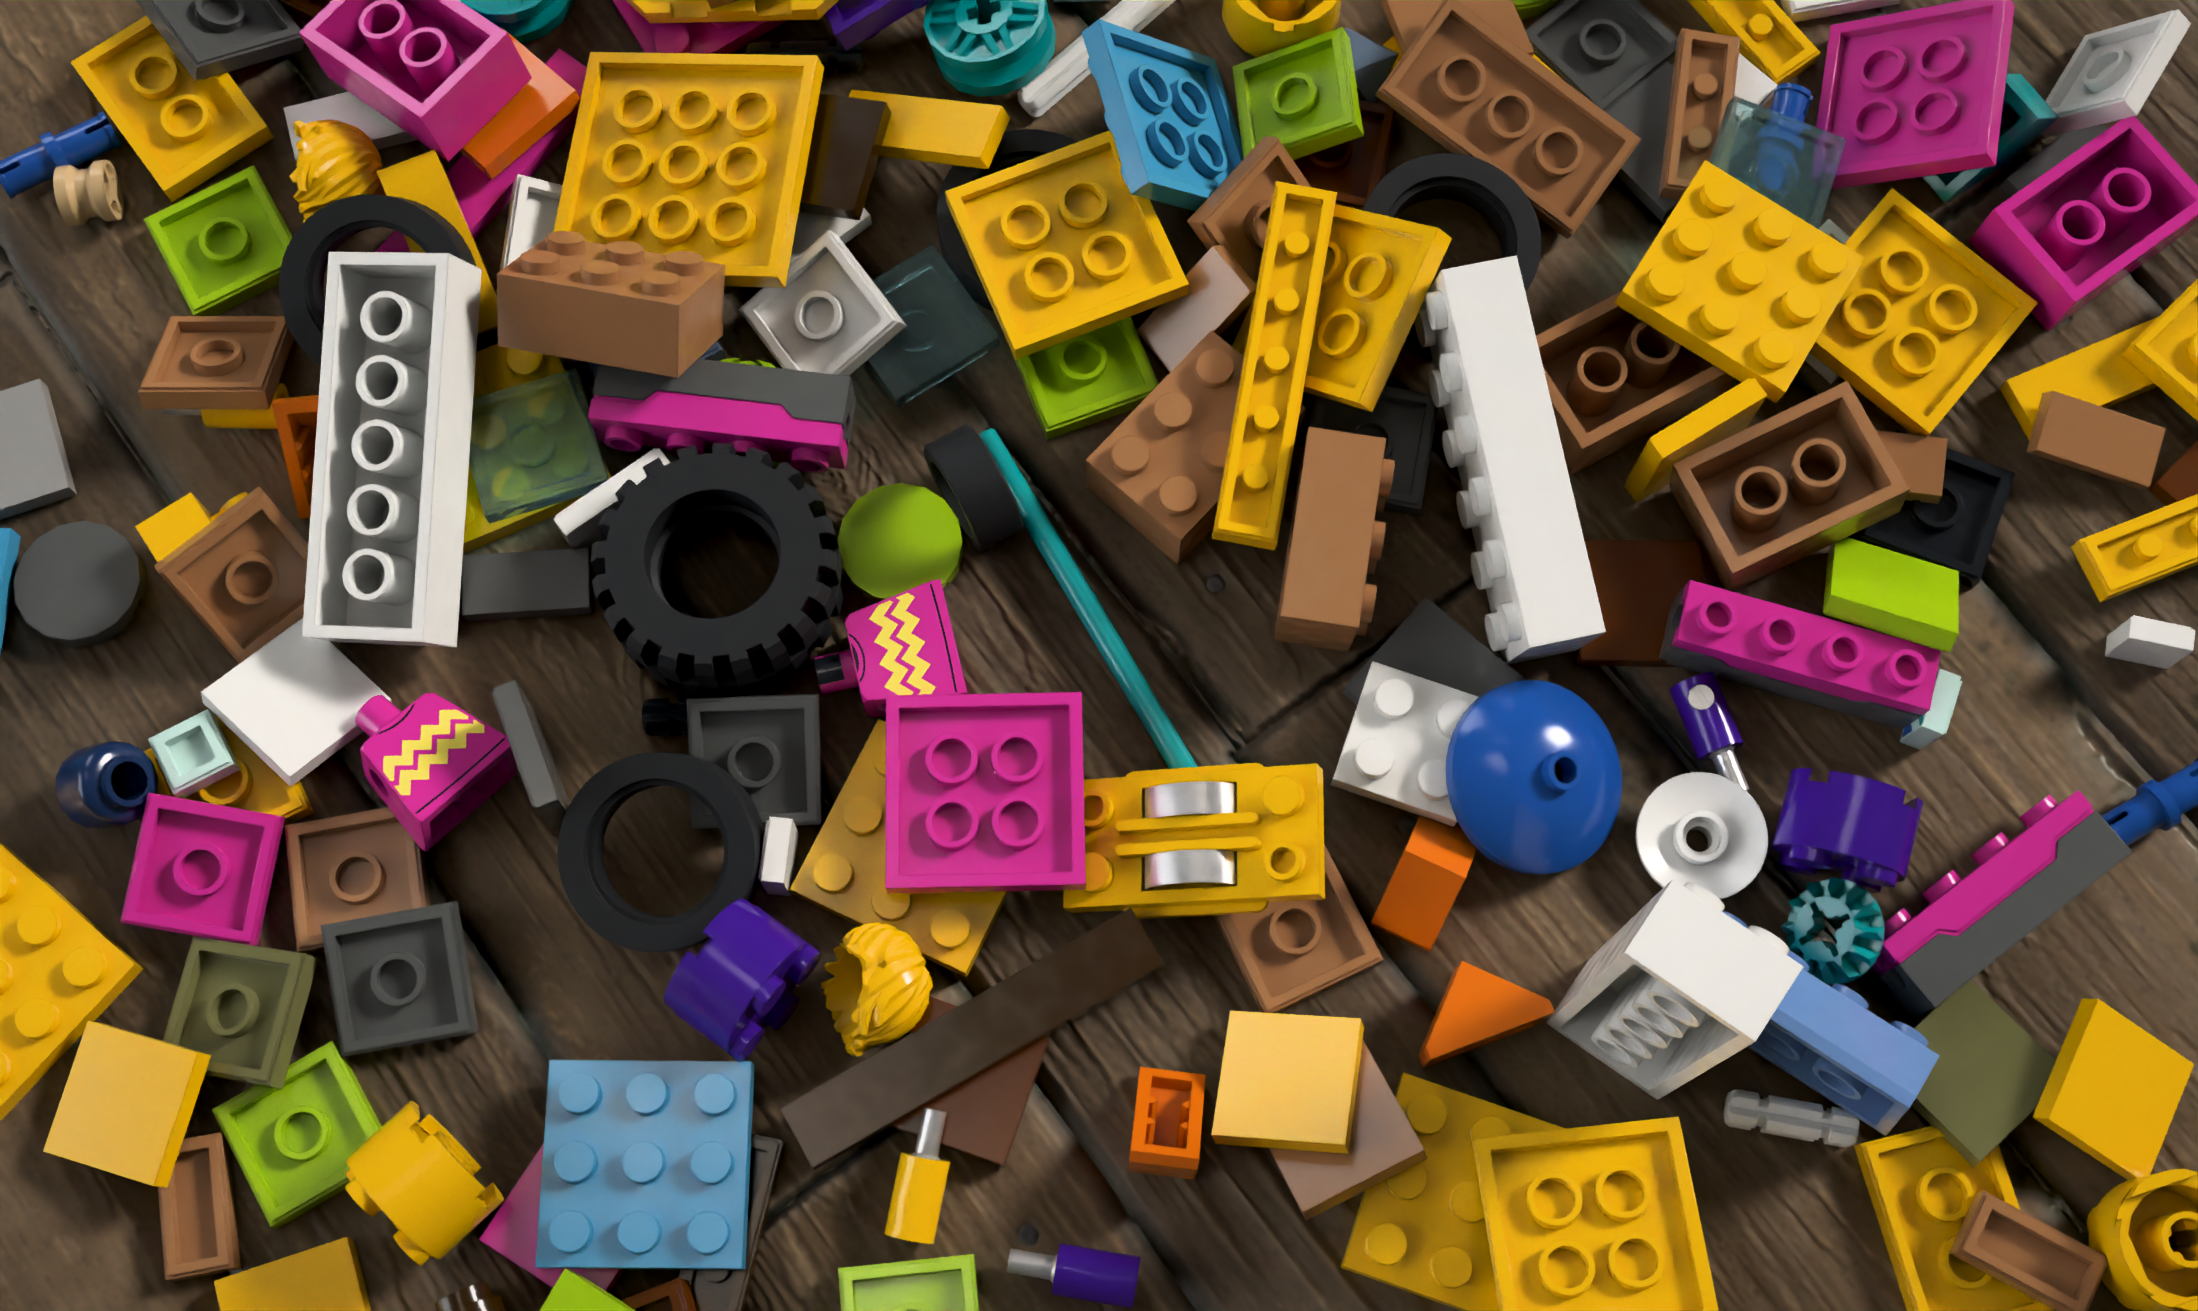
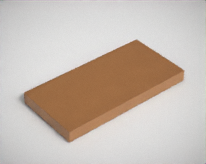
[1375,0,1641,239]

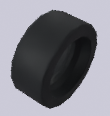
[923,424,1024,552]

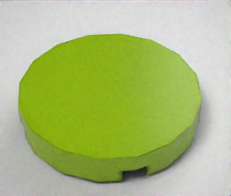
[837,483,964,603]

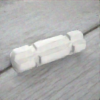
[1724,1089,1859,1148]

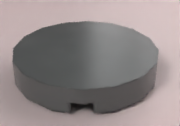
[13,521,148,647]

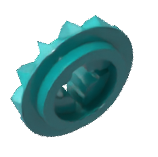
[1780,877,1884,984]

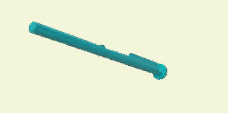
[979,428,1198,769]

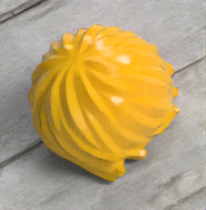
[290,119,386,223]
[821,922,933,1057]

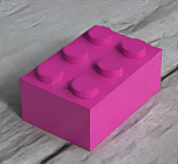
[299,0,532,162]
[1969,116,2198,332]

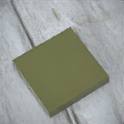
[162,936,319,1090]
[1911,980,2056,1167]

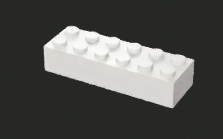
[302,252,482,647]
[1415,255,1606,665]
[1547,879,1804,1100]

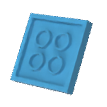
[1082,19,1243,212]
[535,1060,755,1270]

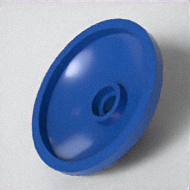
[1446,680,1622,875]

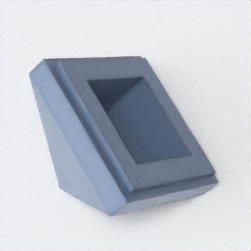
[1344,27,1399,103]

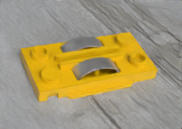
[1063,763,1325,919]

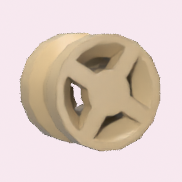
[53,160,124,227]

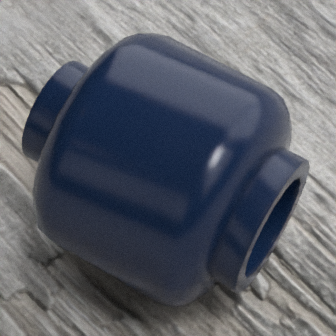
[55,741,158,829]

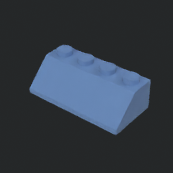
[1722,911,1940,1136]

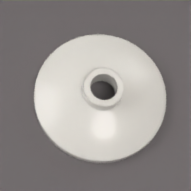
[1635,772,1768,900]

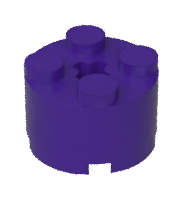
[1772,768,1924,893]
[664,898,821,1062]

